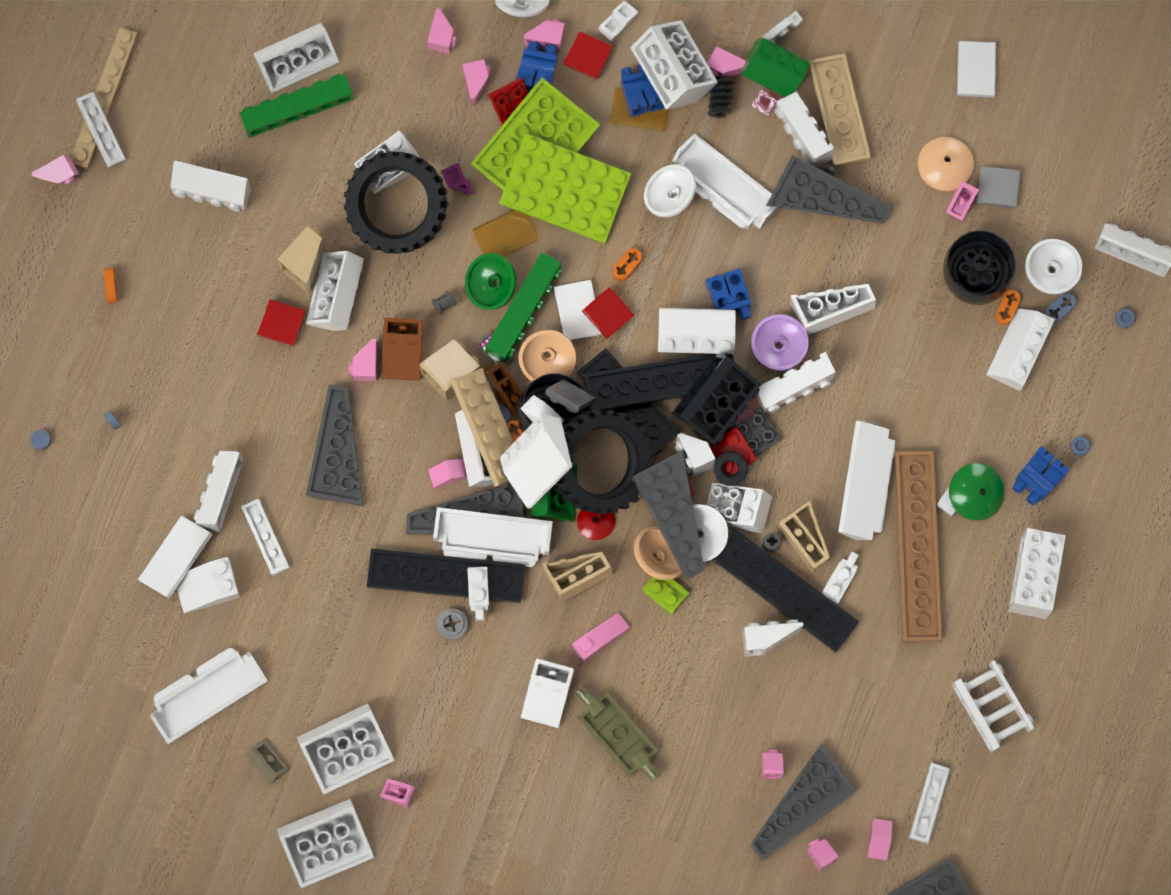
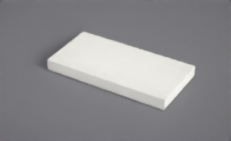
[138,516,212,599]

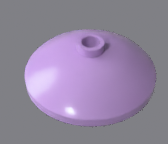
[751,314,809,371]

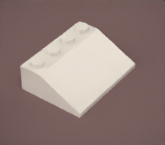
[500,414,572,509]
[297,703,395,795]
[277,799,374,888]

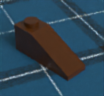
[483,361,522,420]

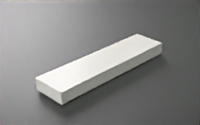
[76,92,126,168]
[241,498,290,576]
[909,763,950,844]

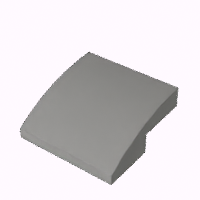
[977,167,1021,208]

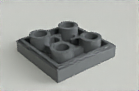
[545,379,596,413]
[728,408,781,456]

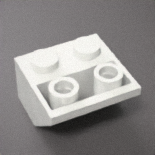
[675,433,715,477]

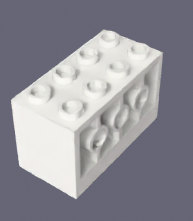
[630,20,718,110]
[1008,528,1066,619]

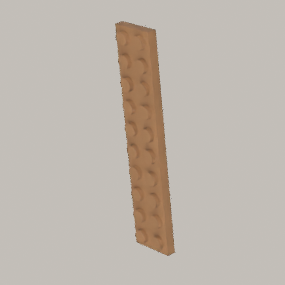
[895,451,942,642]

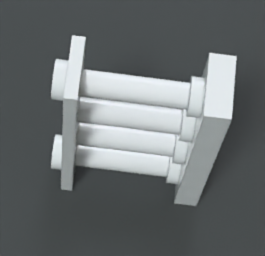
[952,660,1034,753]

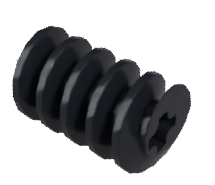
[708,76,734,118]

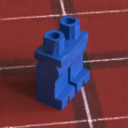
[516,41,557,91]
[621,64,665,117]
[705,268,752,320]
[1012,446,1070,506]

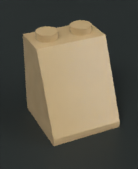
[277,226,325,294]
[419,339,480,401]

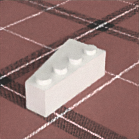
[775,92,834,167]
[790,284,876,335]
[756,352,835,413]

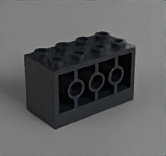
[671,354,761,445]

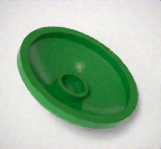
[465,253,516,310]
[949,463,1004,521]

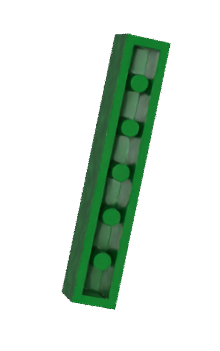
[239,74,354,138]
[485,252,563,362]

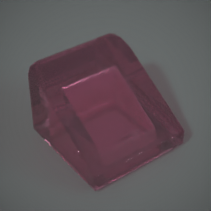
[752,89,780,116]
[735,408,756,424]

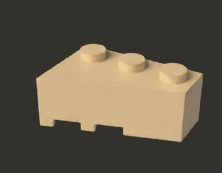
[778,501,830,573]
[542,552,613,602]

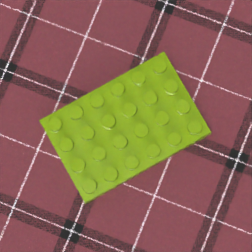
[471,78,600,191]
[499,133,631,244]

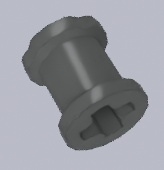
[432,290,456,315]
[762,532,781,553]

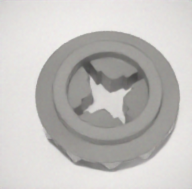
[437,609,468,640]

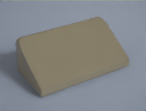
[247,739,289,784]

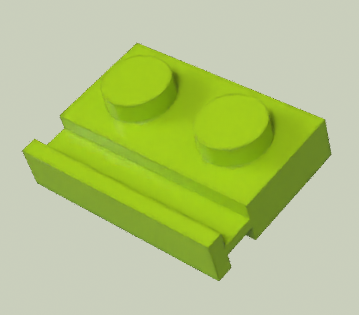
[642,577,689,615]

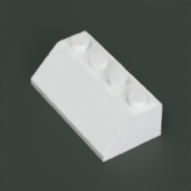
[253,23,339,93]
[170,161,251,212]
[1094,223,1171,277]
[306,251,364,331]
[658,308,736,354]
[986,308,1055,391]
[455,410,494,487]
[194,451,243,533]

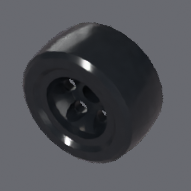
[943,230,1016,305]
[517,373,591,433]

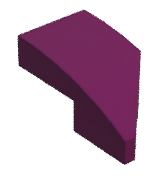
[440,163,473,195]

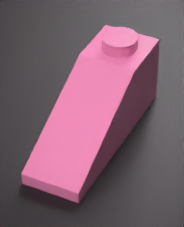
[572,613,630,663]

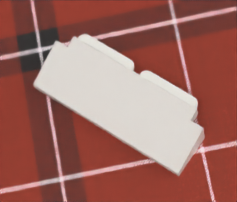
[672,134,778,229]
[838,421,895,540]
[433,507,553,567]
[150,648,268,744]

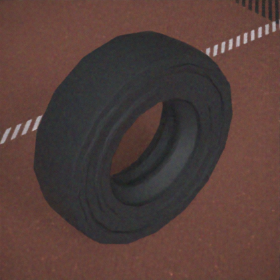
[713,451,748,486]

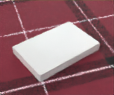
[957,41,996,98]
[554,280,602,341]

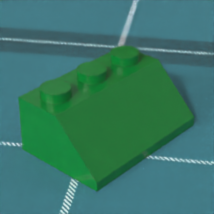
[741,37,810,98]
[531,464,578,522]

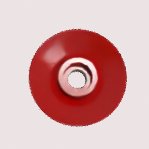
[577,510,615,540]

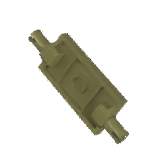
[575,685,662,782]

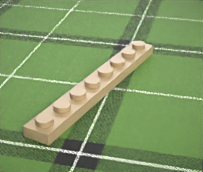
[71,28,138,170]

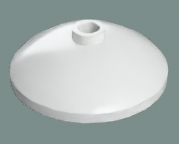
[495,0,550,17]
[644,164,696,217]
[1025,239,1082,295]
[693,504,728,562]

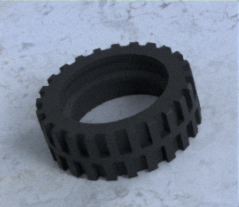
[344,151,449,254]
[553,409,655,514]

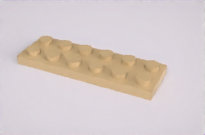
[809,53,871,167]
[450,368,514,487]

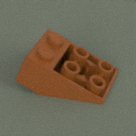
[381,317,424,381]

